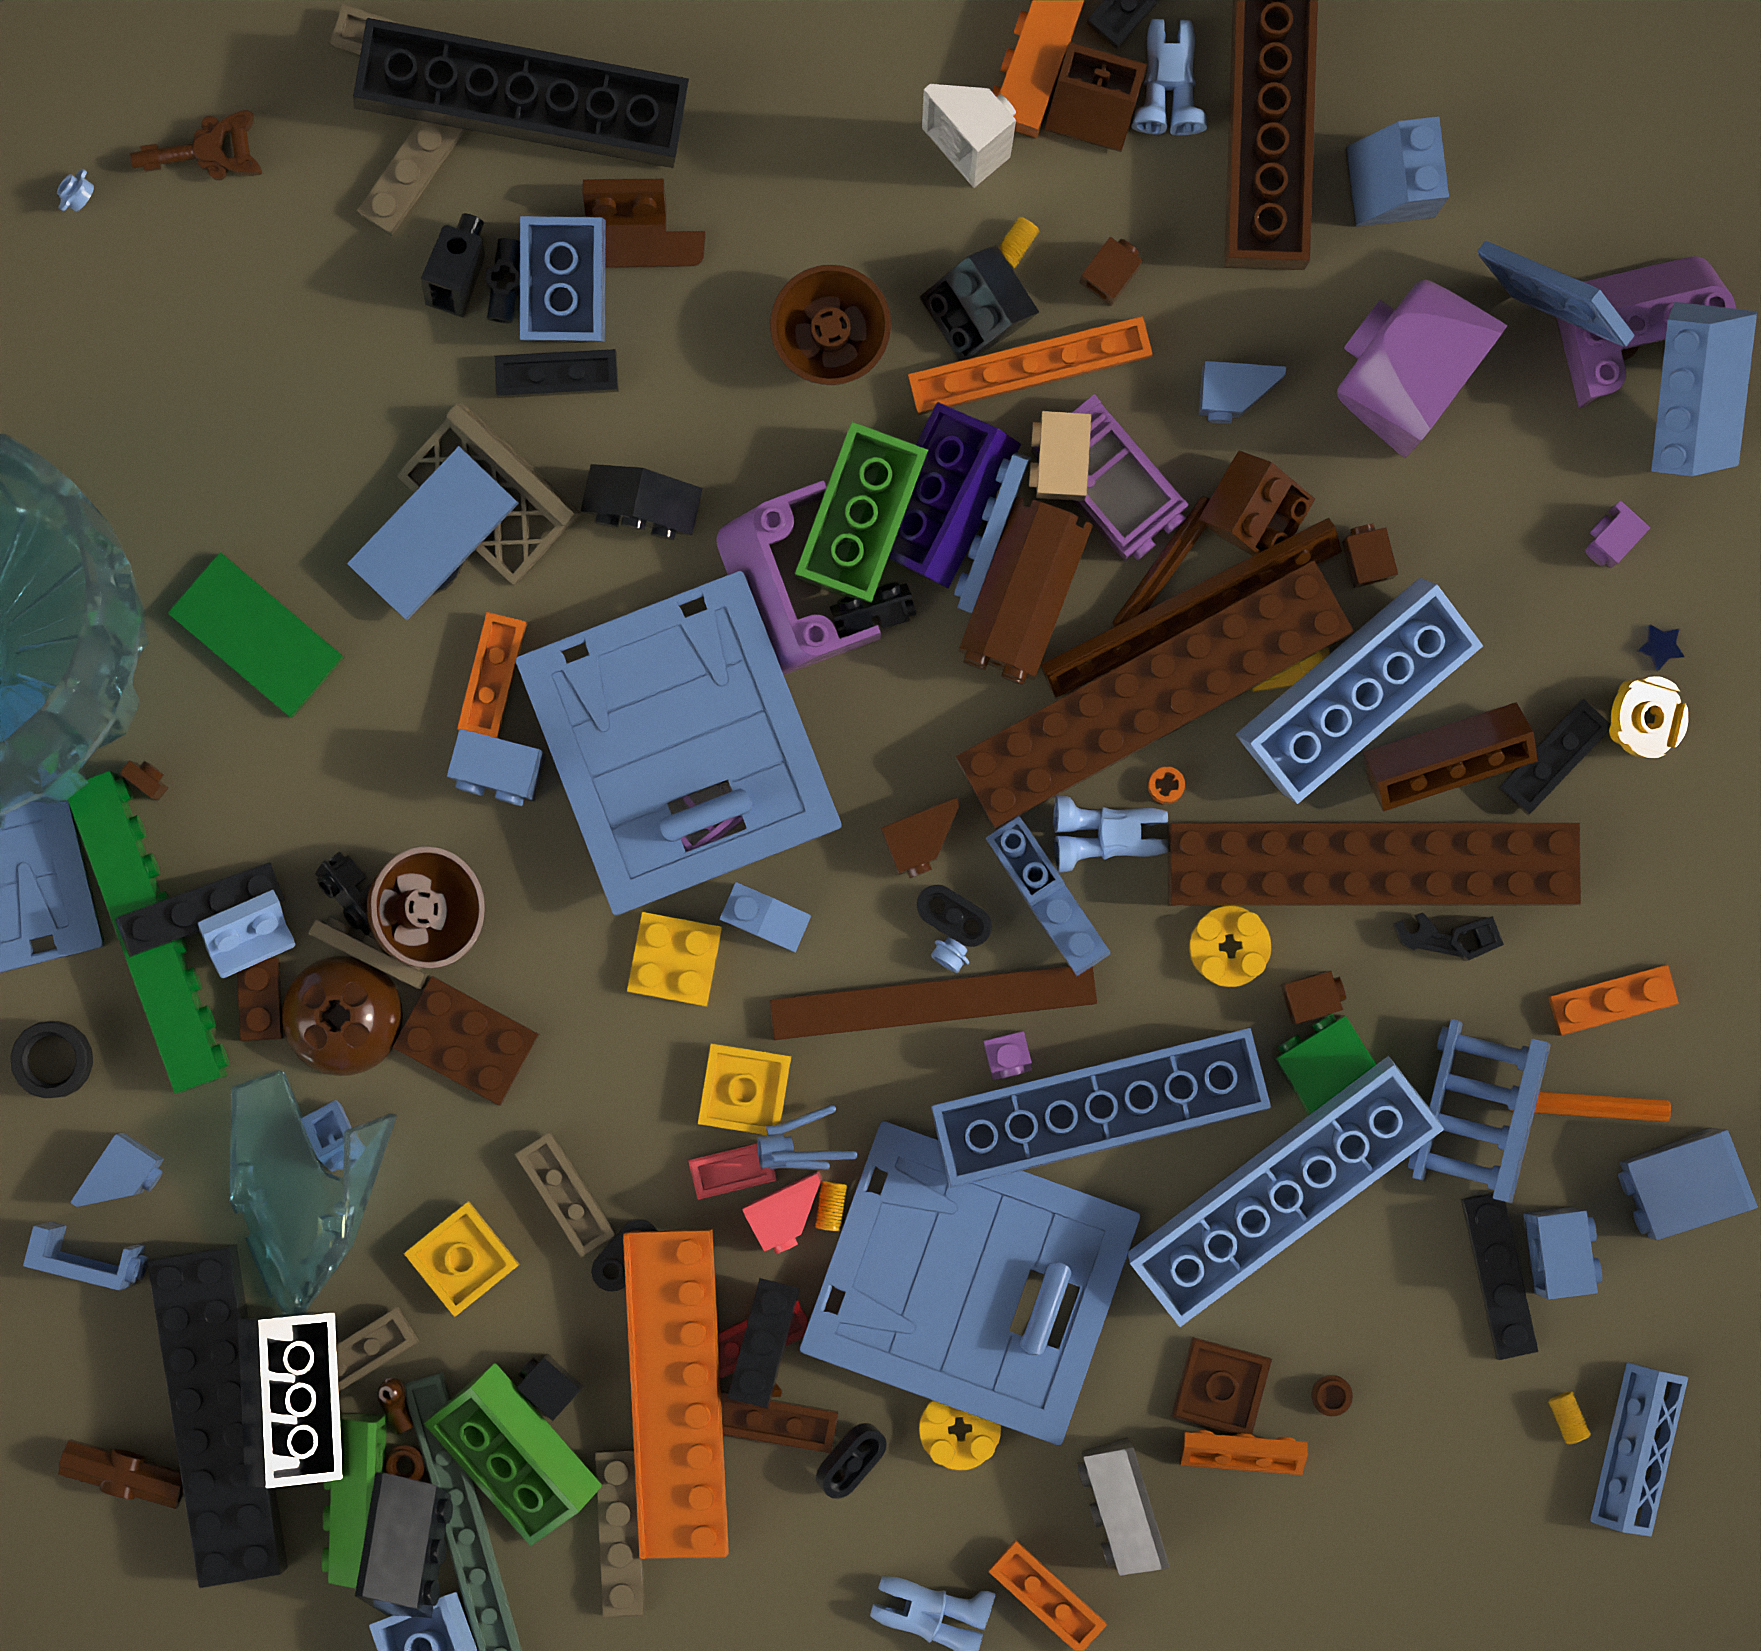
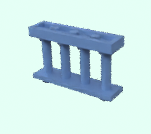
[1408,1019,1551,1203]

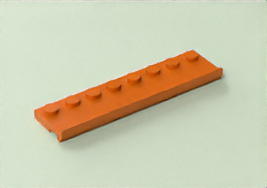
[623,1228,729,1559]

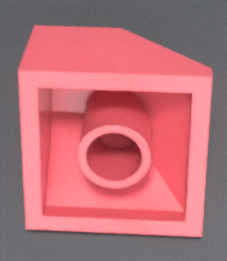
[742,1171,822,1254]

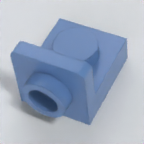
[301,1100,366,1172]

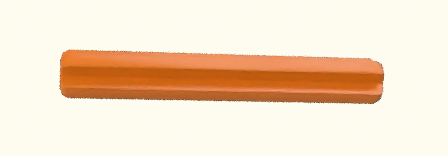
[1510,1091,1671,1122]

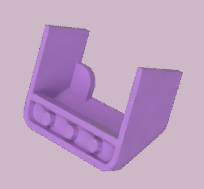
[717,480,881,675]

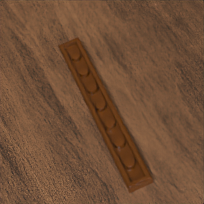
[1041,518,1342,698]
[770,966,1097,1040]

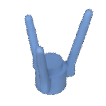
[757,1105,857,1170]

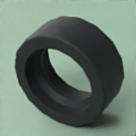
[10,1021,93,1099]

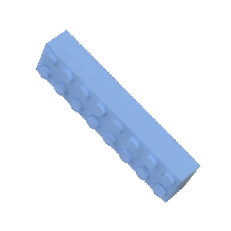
[1128,1056,1444,1327]

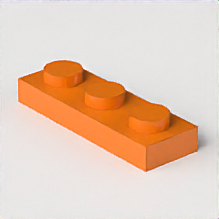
[457,612,527,738]
[1548,965,1679,1036]
[1180,1430,1308,1475]
[988,1539,1107,1651]

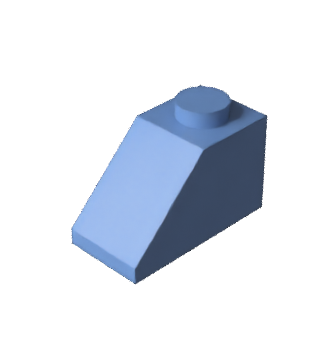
[1199,361,1286,424]
[720,882,811,953]
[70,1133,164,1207]

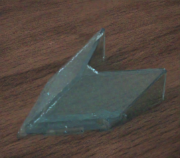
[229,1070,397,1314]

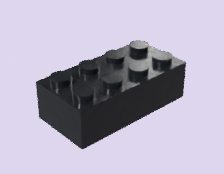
[238,1312,342,1488]

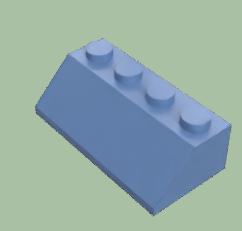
[1651,302,1758,476]

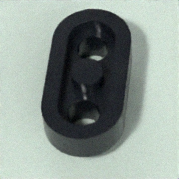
[917,885,992,947]
[591,1219,658,1292]
[816,1423,887,1499]

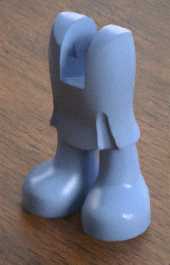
[1131,19,1207,136]
[1053,796,1169,872]
[870,1576,996,1651]

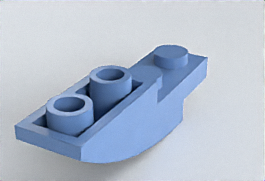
[986,816,1111,976]

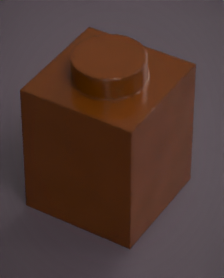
[1079,237,1143,306]
[1342,523,1398,588]
[1280,971,1346,1024]

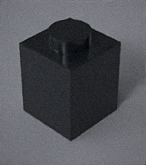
[517,1354,584,1421]

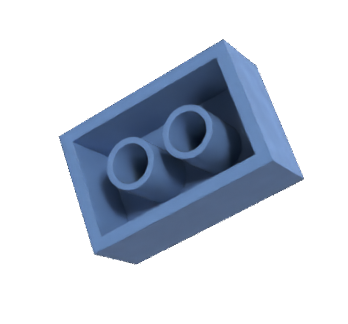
[520,216,606,342]

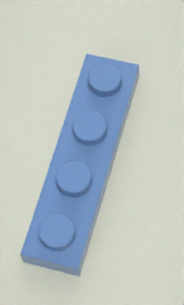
[954,452,1031,613]

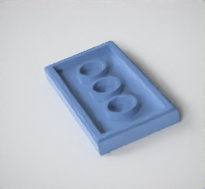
[1477,240,1635,347]
[347,446,519,620]

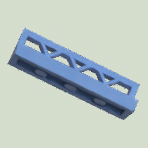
[1590,1362,1688,1537]

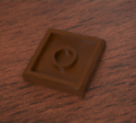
[1171,1337,1272,1435]

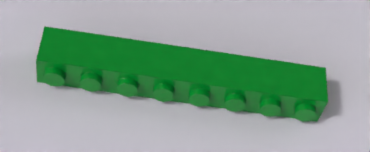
[64,771,230,1094]

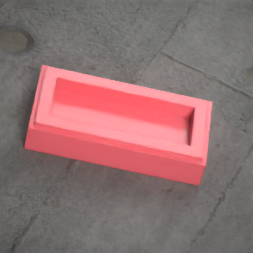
[688,1143,777,1200]

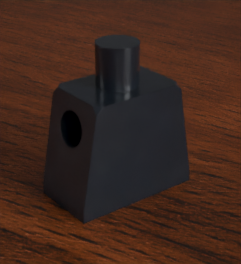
[421,213,485,318]

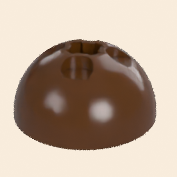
[770,265,891,385]
[367,846,485,968]
[282,956,403,1076]

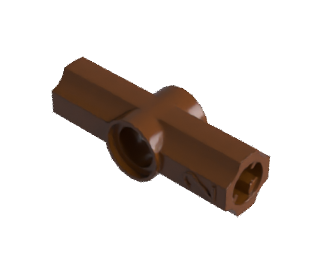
[58,1439,184,1509]

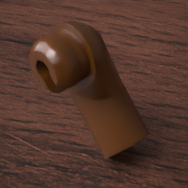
[378,1378,414,1435]

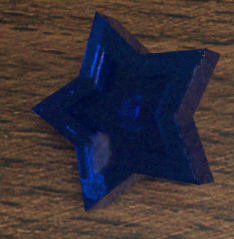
[1637,624,1684,671]

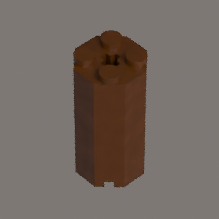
[958,496,1093,685]

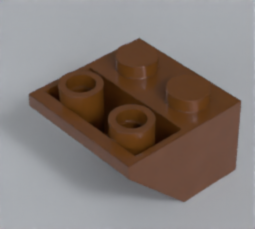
[1045,42,1147,152]
[1198,450,1315,556]

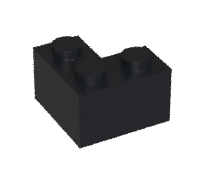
[581,464,703,540]

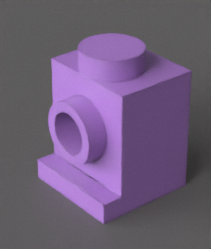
[1584,500,1651,568]
[983,1031,1032,1080]

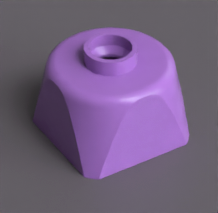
[1337,279,1507,458]

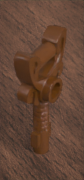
[130,110,262,181]

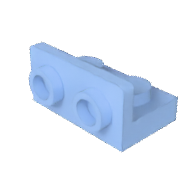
[198,890,295,978]

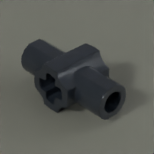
[485,238,520,323]

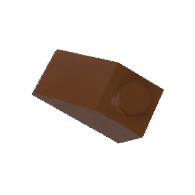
[881,798,959,878]

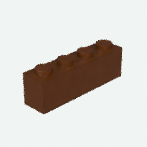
[1363,702,1538,812]

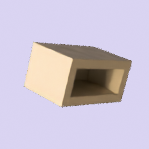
[1029,411,1091,501]

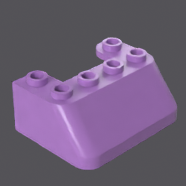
[1557,256,1736,408]

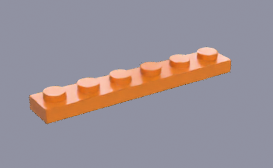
[908,316,1153,415]

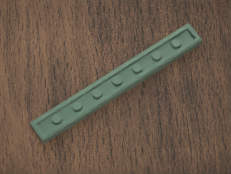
[403,1372,522,1651]

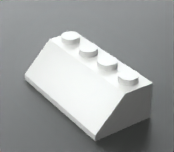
[922,84,1016,188]

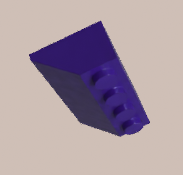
[888,402,1021,588]

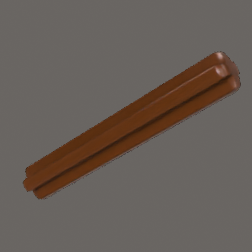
[1112,496,1210,627]

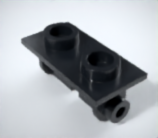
[830,582,917,638]
[315,852,372,935]

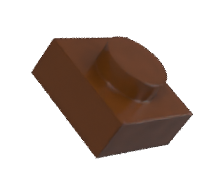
[120,760,169,800]

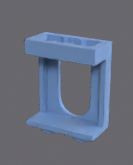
[23,1221,148,1290]

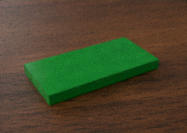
[168,552,345,718]

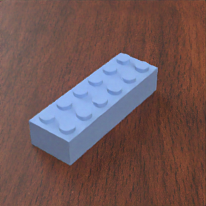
[1235,578,1483,804]

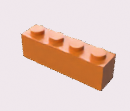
[992,0,1085,139]

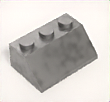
[1077,1438,1170,1576]

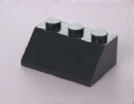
[355,1472,453,1618]

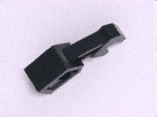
[1393,912,1504,961]

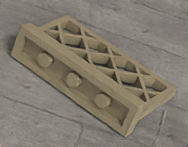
[396,404,582,585]

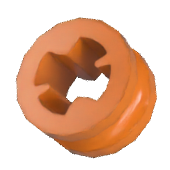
[1148,767,1185,805]

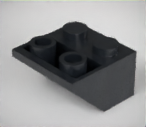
[920,245,1039,361]

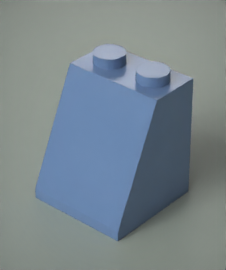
[1346,117,1449,227]
[1618,1127,1758,1240]

